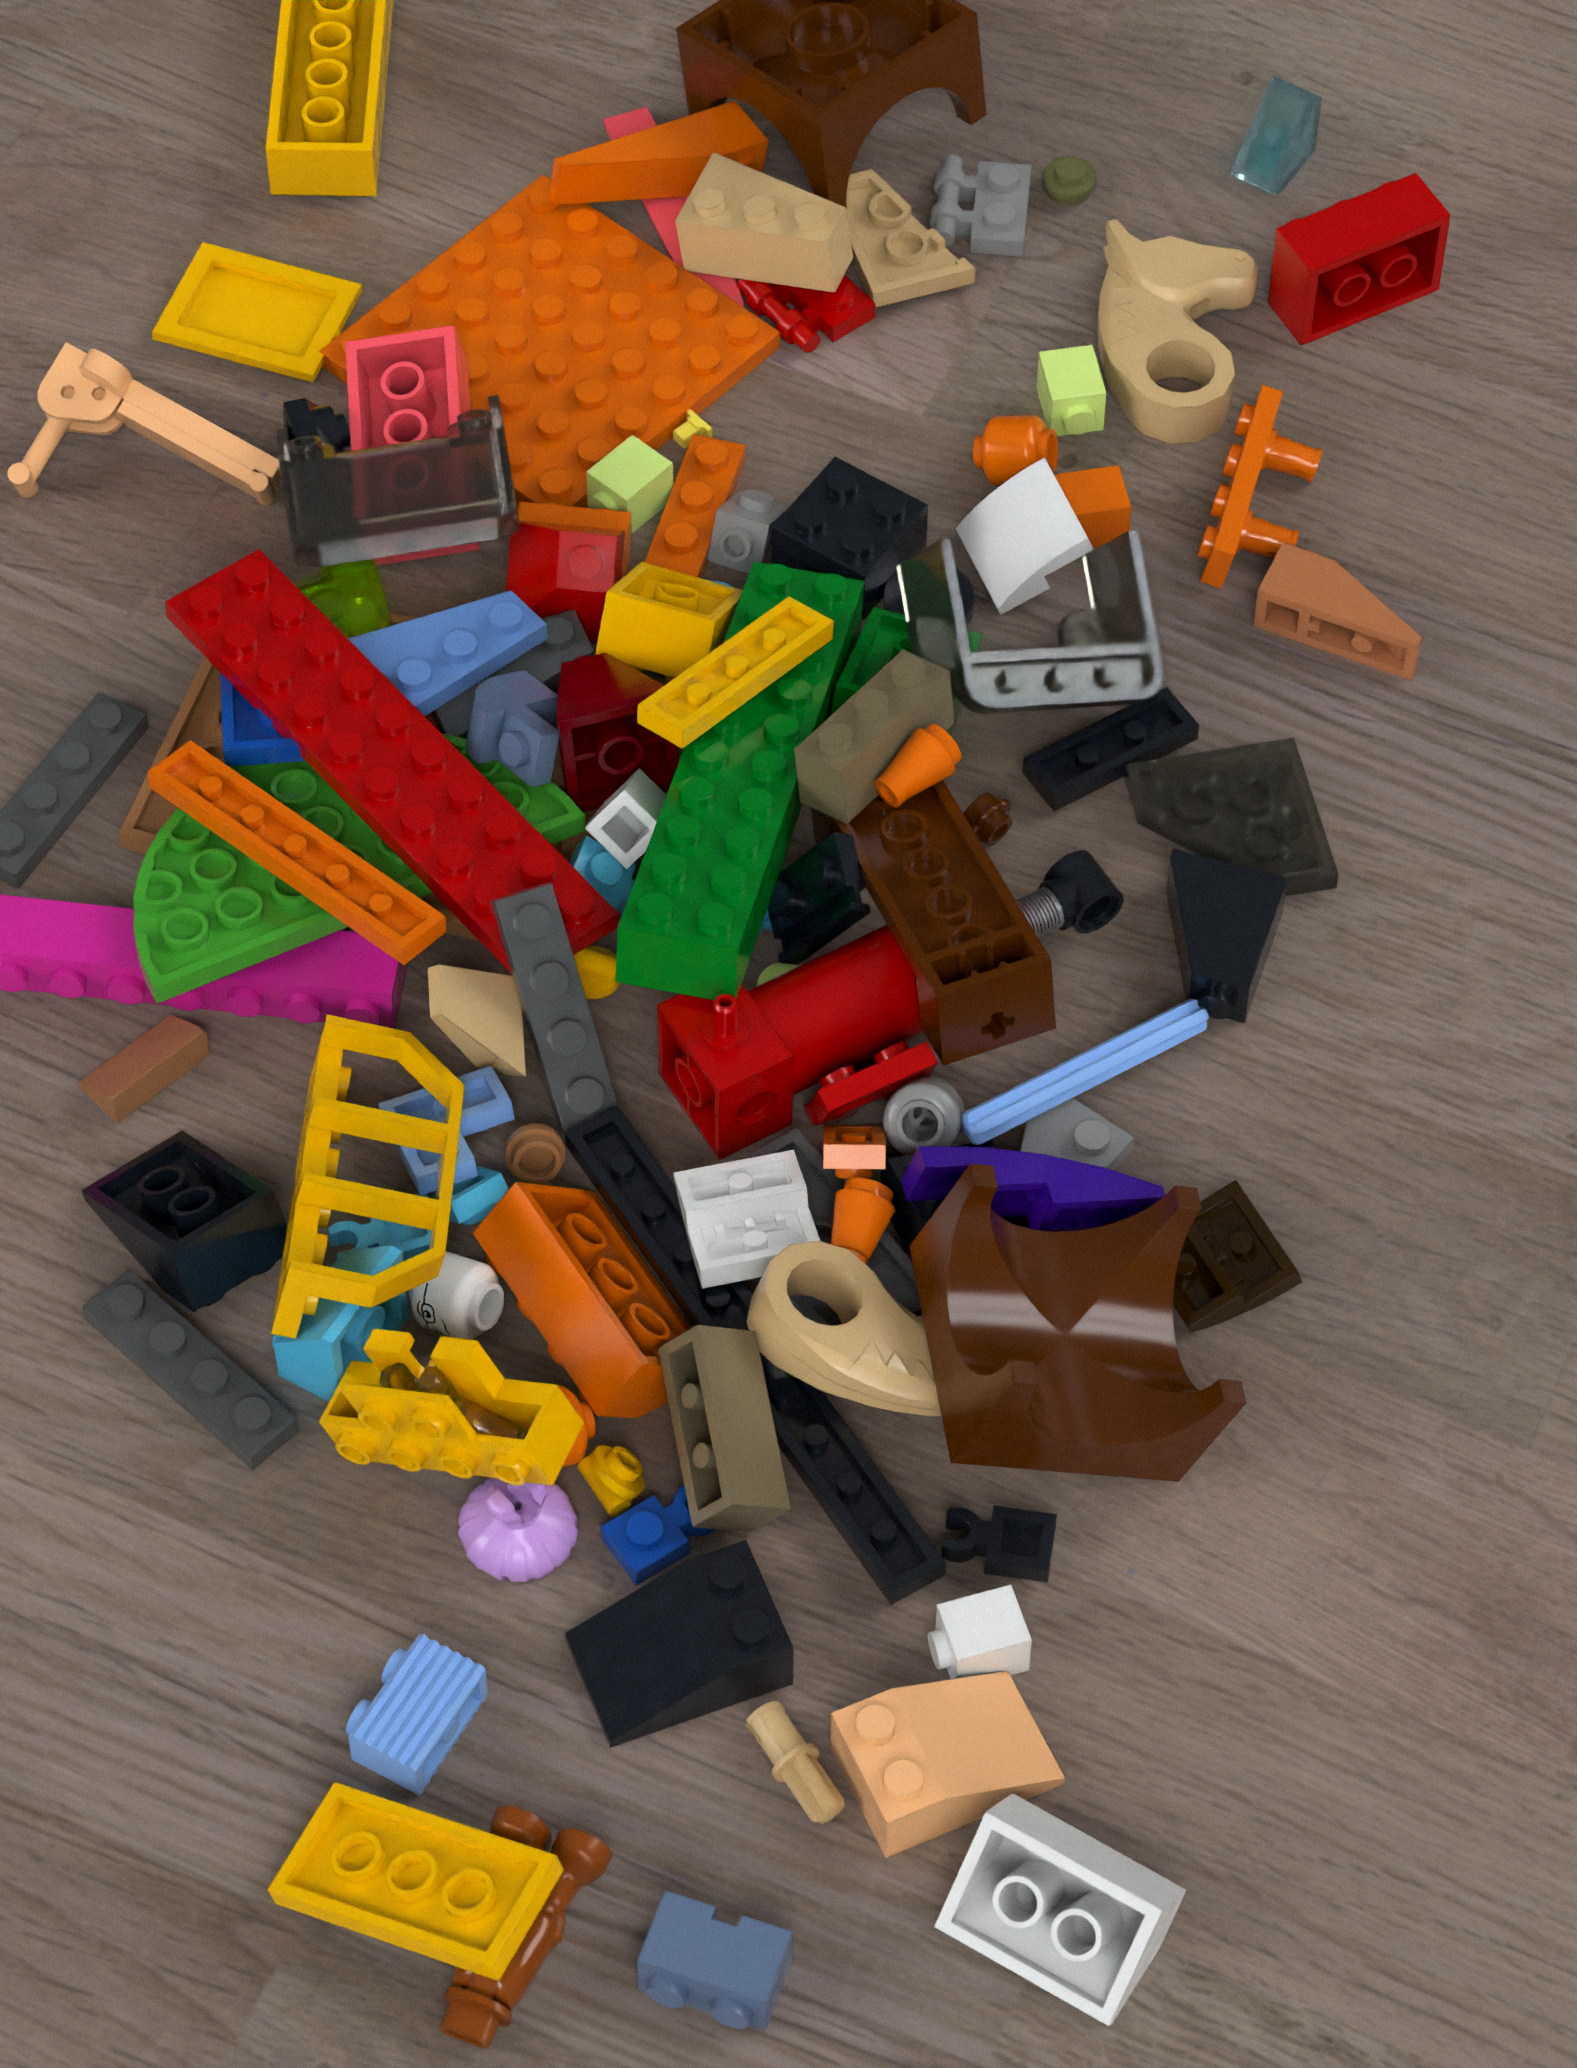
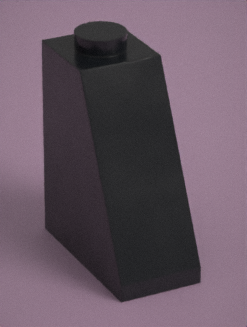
[1166,848,1287,1023]

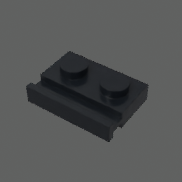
[767,832,871,965]

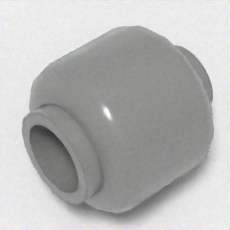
[882,1075,964,1155]

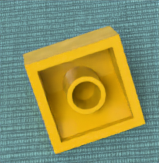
[595,562,743,682]

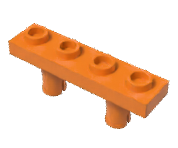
[1197,385,1323,589]

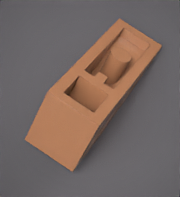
[1253,542,1422,681]

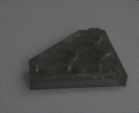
[1124,737,1339,896]

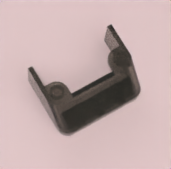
[277,395,520,567]
[896,530,1164,714]

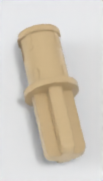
[745,1701,844,1824]

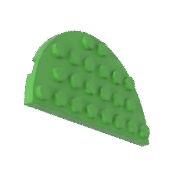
[133,733,586,1004]

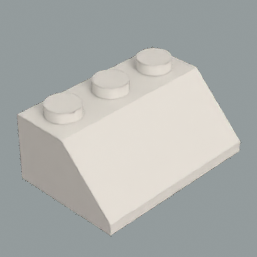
[934,1793,1186,2026]

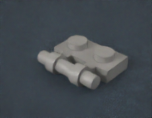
[930,155,1032,257]

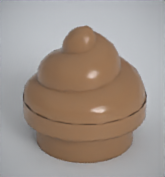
[504,1123,566,1184]

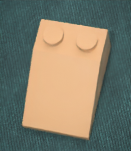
[830,1671,1065,1858]

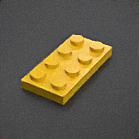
[267,1782,564,1981]

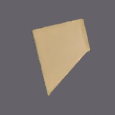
[428,964,526,1077]

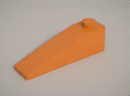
[549,101,769,205]

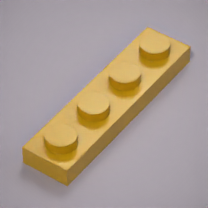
[637,596,834,749]

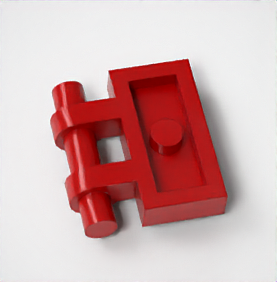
[737,274,876,353]
[804,1041,938,1127]

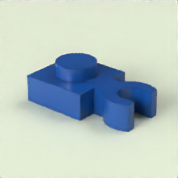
[601,1485,715,1586]

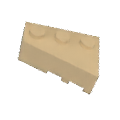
[675,152,853,293]

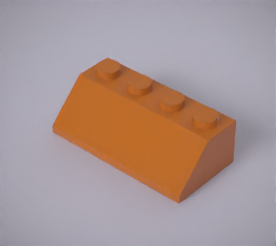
[473,1182,691,1419]

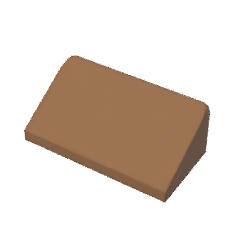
[78,1014,210,1124]

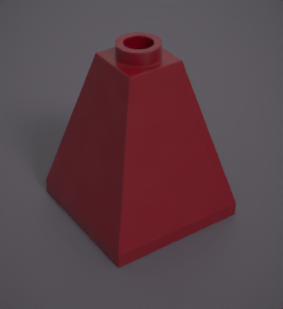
[556,653,680,812]

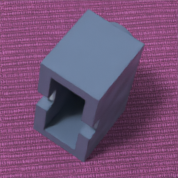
[637,1890,793,2031]

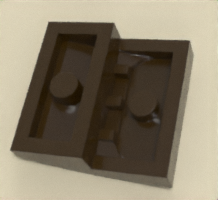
[1173,1180,1302,1333]

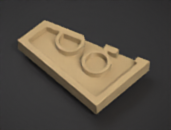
[846,169,975,308]

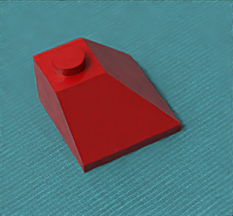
[506,520,625,643]

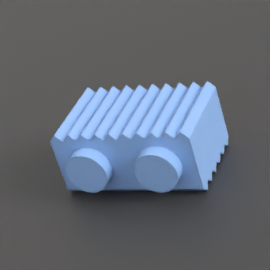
[346,1634,488,1796]

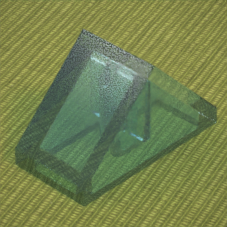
[1230,76,1322,196]

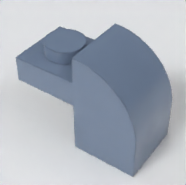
[466,670,559,787]

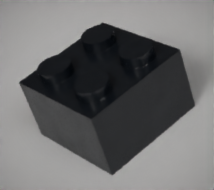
[771,457,928,620]

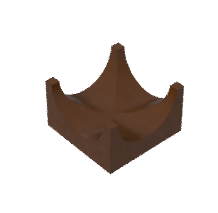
[676,0,986,208]
[909,1163,1246,1482]

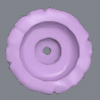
[458,1478,579,1582]

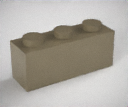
[794,649,954,824]
[658,1325,791,1532]

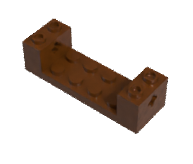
[811,780,1056,1066]

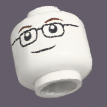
[408,1252,504,1340]

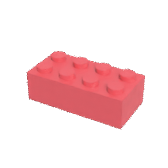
[345,325,480,566]

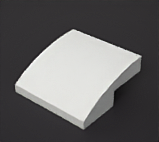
[955,457,1094,615]
[674,1150,820,1289]

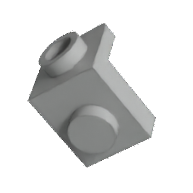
[708,490,790,574]

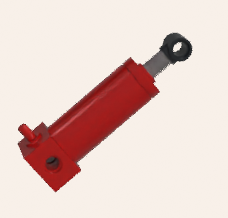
[657,850,1124,1160]

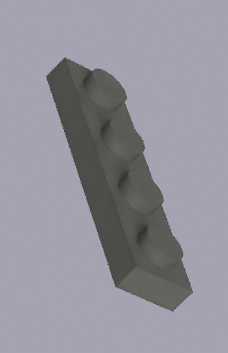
[0,692,149,889]
[490,882,619,1133]
[82,1269,299,1470]

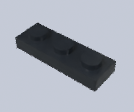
[1022,687,1199,812]

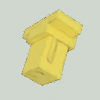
[673,409,712,449]

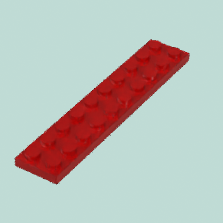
[165,549,619,974]

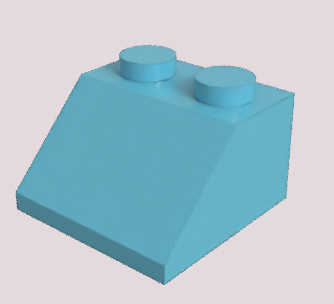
[272,1245,410,1402]

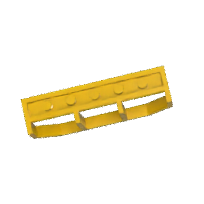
[271,1014,465,1339]

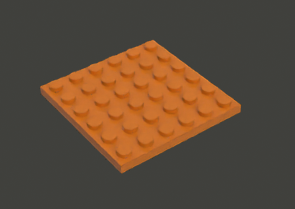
[319,174,780,508]

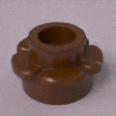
[963,792,1012,846]

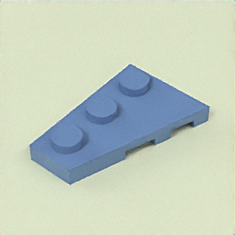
[349,590,548,716]

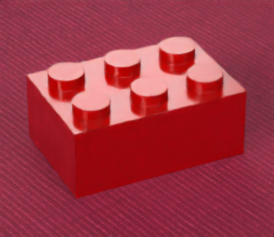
[1268,173,1451,346]

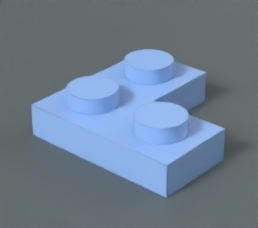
[378,1065,515,1196]

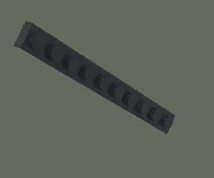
[565,1106,946,1605]

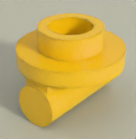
[574,946,620,999]
[577,1445,645,1518]

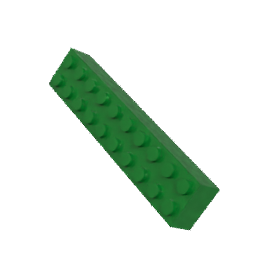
[616,561,864,1000]

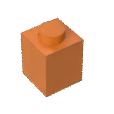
[1054,465,1131,548]

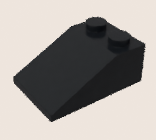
[81,1130,287,1312]
[565,1540,793,1748]

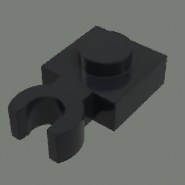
[941,1506,1057,1583]

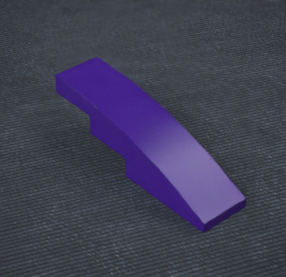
[901,1146,1166,1232]

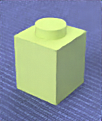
[1036,345,1107,436]
[586,435,673,533]

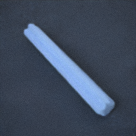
[961,999,1209,1145]

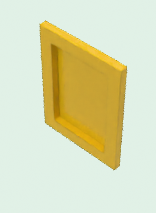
[151,242,363,383]

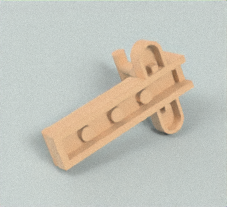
[7,342,288,505]

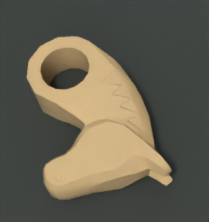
[1097,219,1259,444]
[746,1241,942,1416]

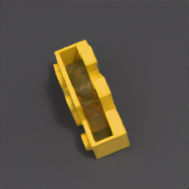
[319,1329,584,1486]

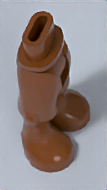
[439,1805,612,2049]

